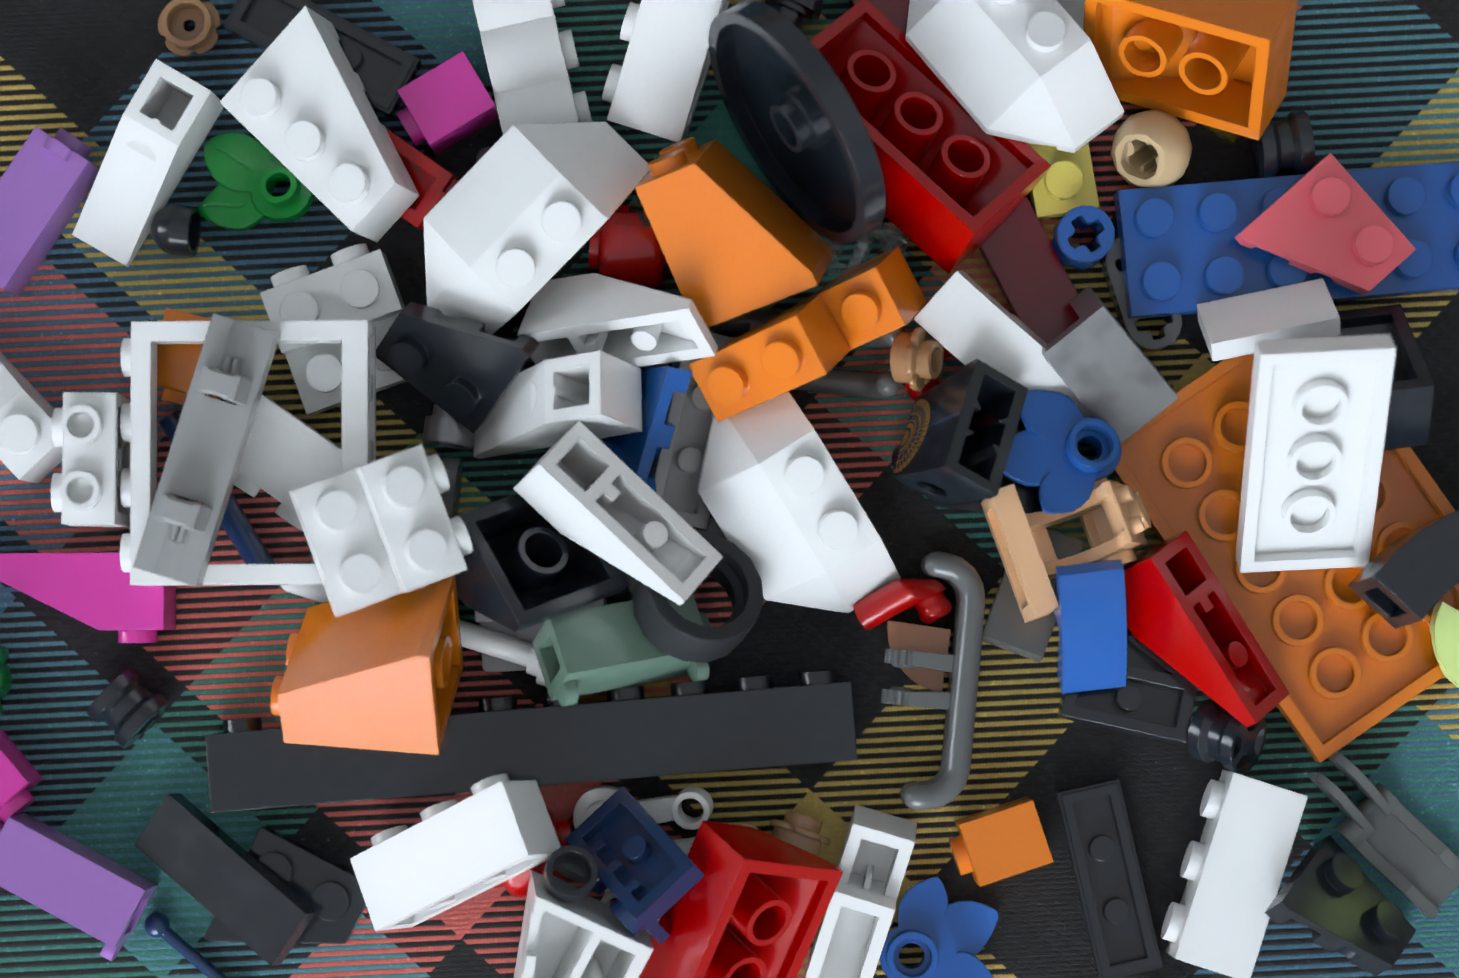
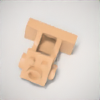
[981,478,1151,623]

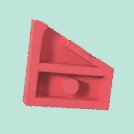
[1234,153,1416,295]

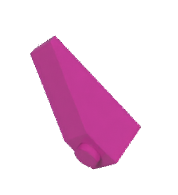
[0,553,176,643]

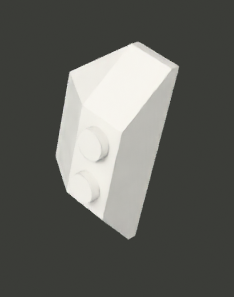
[905,0,1124,153]
[423,121,649,335]
[697,391,901,613]

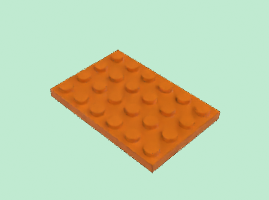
[1112,353,1459,763]

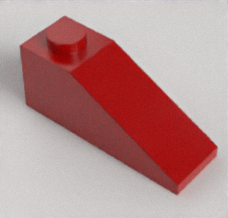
[1123,530,1290,727]

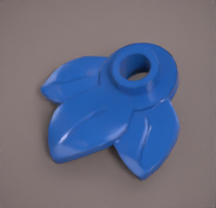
[1003,390,1121,514]
[879,876,998,978]

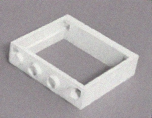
[120,320,376,586]

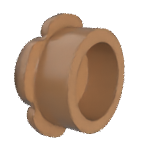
[158,0,221,57]
[890,327,943,391]
[770,810,830,856]

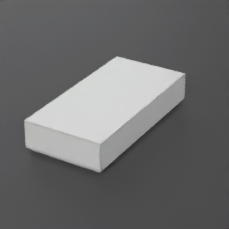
[1197,278,1341,361]

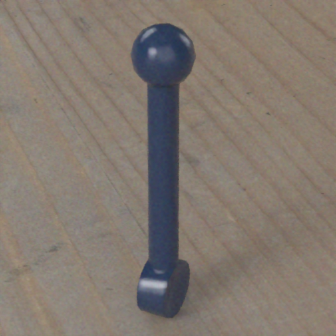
[144,912,228,978]

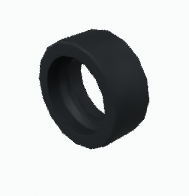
[632,532,764,663]

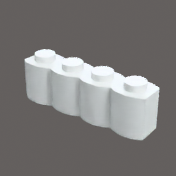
[472,0,592,135]

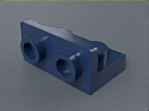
[566,786,705,944]

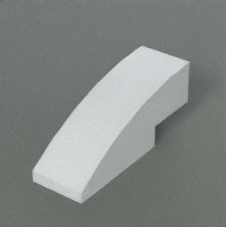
[914,271,1093,417]
[804,804,917,978]

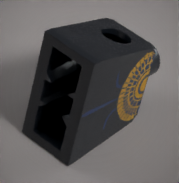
[892,359,1028,505]

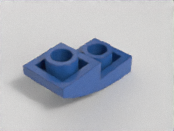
[1054,559,1127,694]

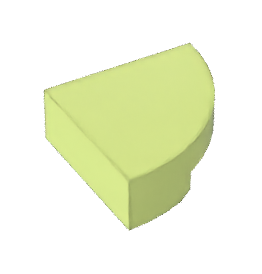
[1429,602,1459,688]

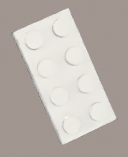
[1235,334,1396,573]

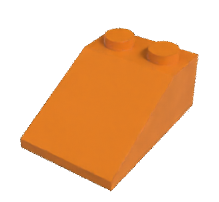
[1083,0,1298,141]

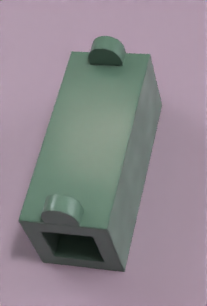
[532,593,710,706]

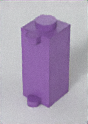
[0,127,99,297]
[0,813,158,962]

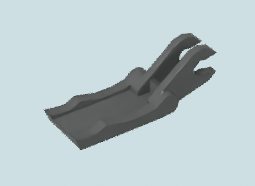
[1310,753,1459,920]

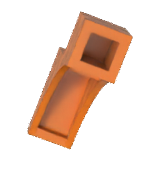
[687,246,928,422]

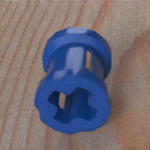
[1051,206,1115,270]

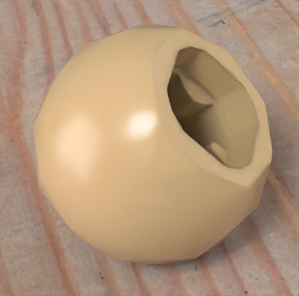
[1111,110,1193,188]

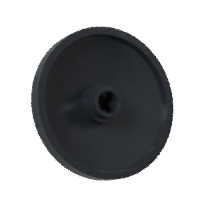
[709,0,886,244]

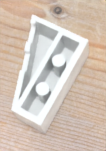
[220,6,420,242]
[514,870,654,978]

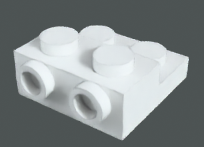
[260,243,406,416]
[51,392,131,529]
[289,444,473,617]

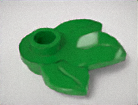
[198,132,314,231]

